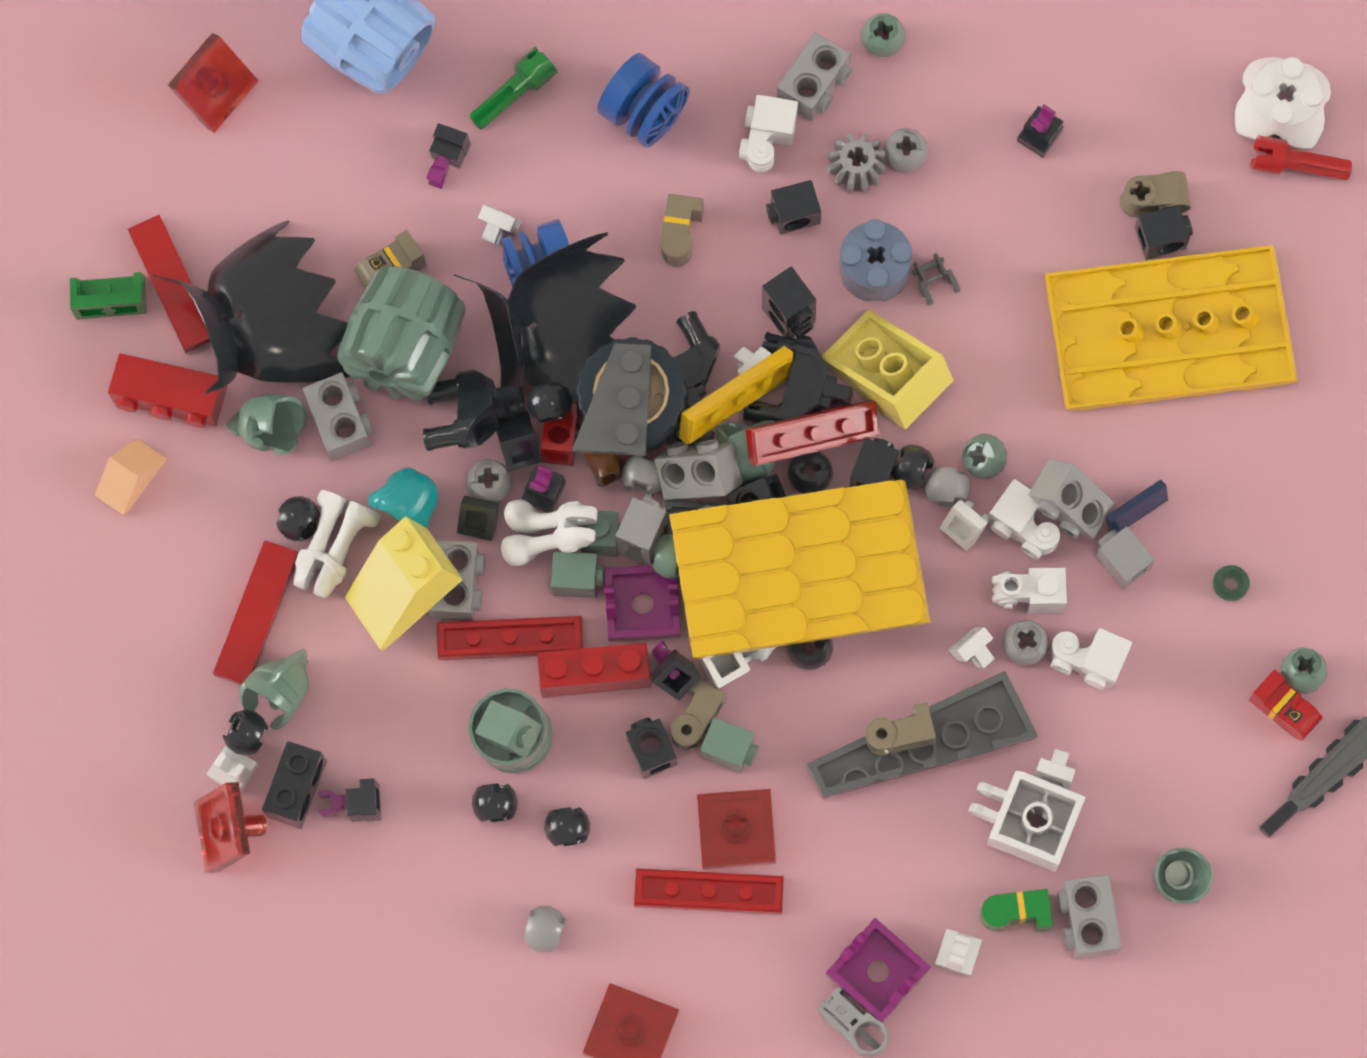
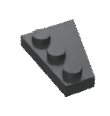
[572,343,652,456]

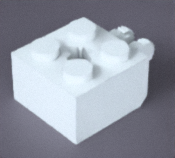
[968,771,1086,872]

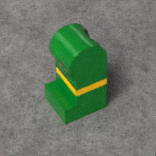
[980,889,1053,932]

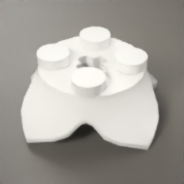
[1235,57,1331,149]

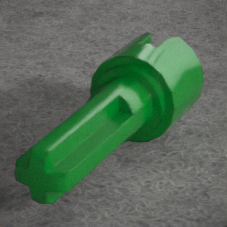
[469,46,558,130]

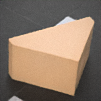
[95,438,167,516]

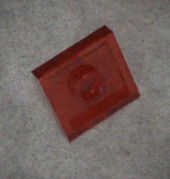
[167,33,259,133]
[194,782,267,873]
[697,789,776,869]
[582,983,679,1058]

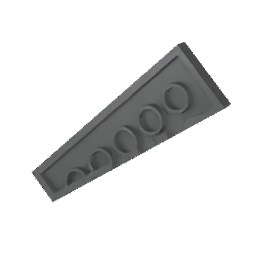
[807,671,1037,799]

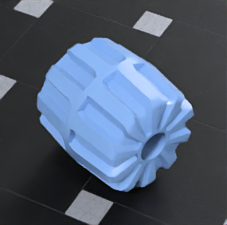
[301,0,435,94]

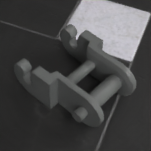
[912,253,960,306]

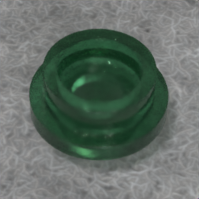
[1213,565,1250,602]

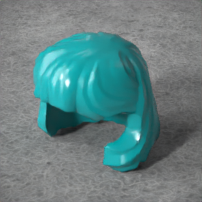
[368,467,438,528]

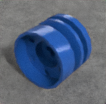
[597,53,690,148]
[501,219,569,287]

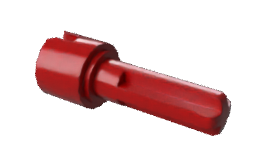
[1250,135,1352,181]

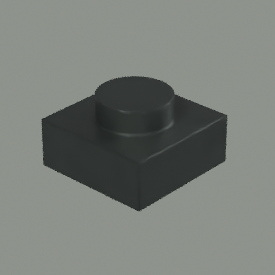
[457,496,499,541]

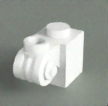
[739,95,798,173]
[988,479,1060,560]
[992,568,1067,614]
[1050,628,1133,690]
[698,647,776,688]

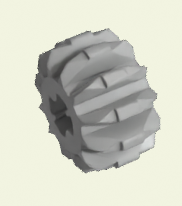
[828,132,887,193]

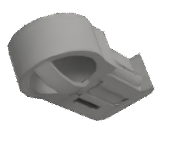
[818,987,889,1058]

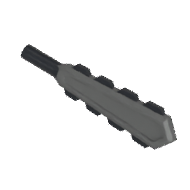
[1259,716,1367,838]

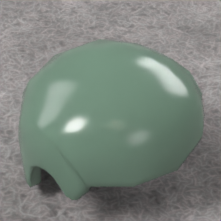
[1153,848,1213,904]

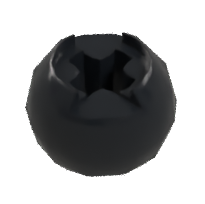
[527,382,572,422]
[892,444,935,490]
[788,451,833,494]
[276,496,320,541]
[787,639,833,670]
[223,709,268,756]
[472,783,518,822]
[544,807,590,847]

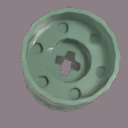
[468,688,553,774]

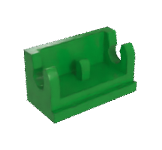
[70,272,147,320]

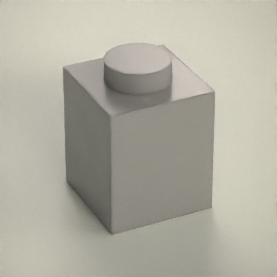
[1096,526,1155,590]

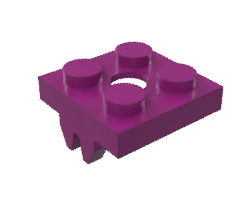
[604,565,681,642]
[825,918,931,1023]

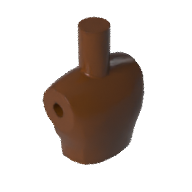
[577,420,622,487]

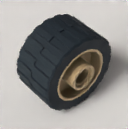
[577,337,689,451]

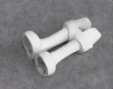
[294,490,381,599]
[501,499,597,566]

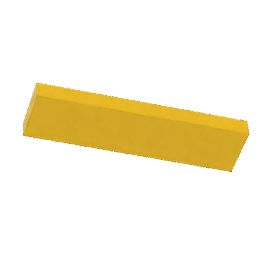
[679,346,793,445]

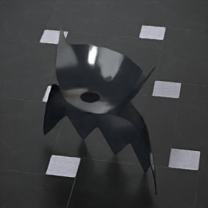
[152,220,350,394]
[454,232,636,402]

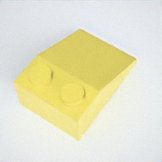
[821,309,954,430]
[345,516,463,651]

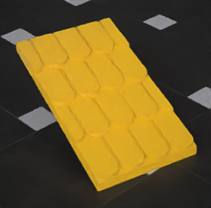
[1045,245,1299,412]
[669,480,931,659]

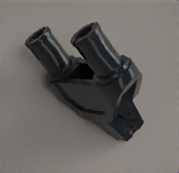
[674,311,720,409]
[743,332,853,423]
[423,370,525,451]

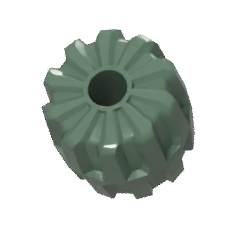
[338,266,466,402]

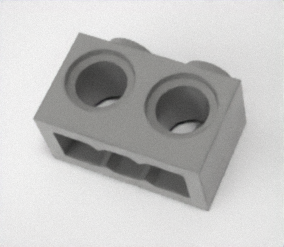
[777,32,852,121]
[302,373,374,461]
[654,439,743,500]
[1028,459,1115,539]
[615,497,668,565]
[428,540,485,621]
[1057,874,1122,960]

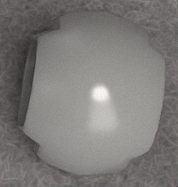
[884,128,929,173]
[622,455,661,497]
[466,459,512,503]
[925,467,971,507]
[1003,620,1049,665]
[523,906,565,952]

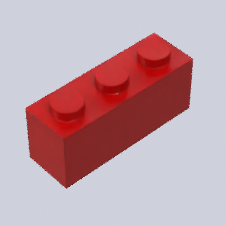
[108,353,227,428]
[537,643,651,698]

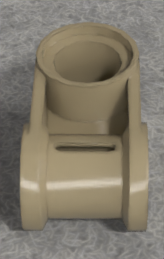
[1120,171,1191,218]

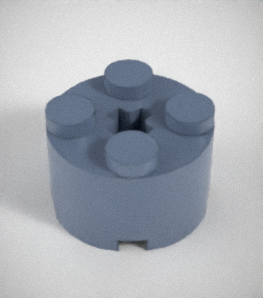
[840,219,912,302]

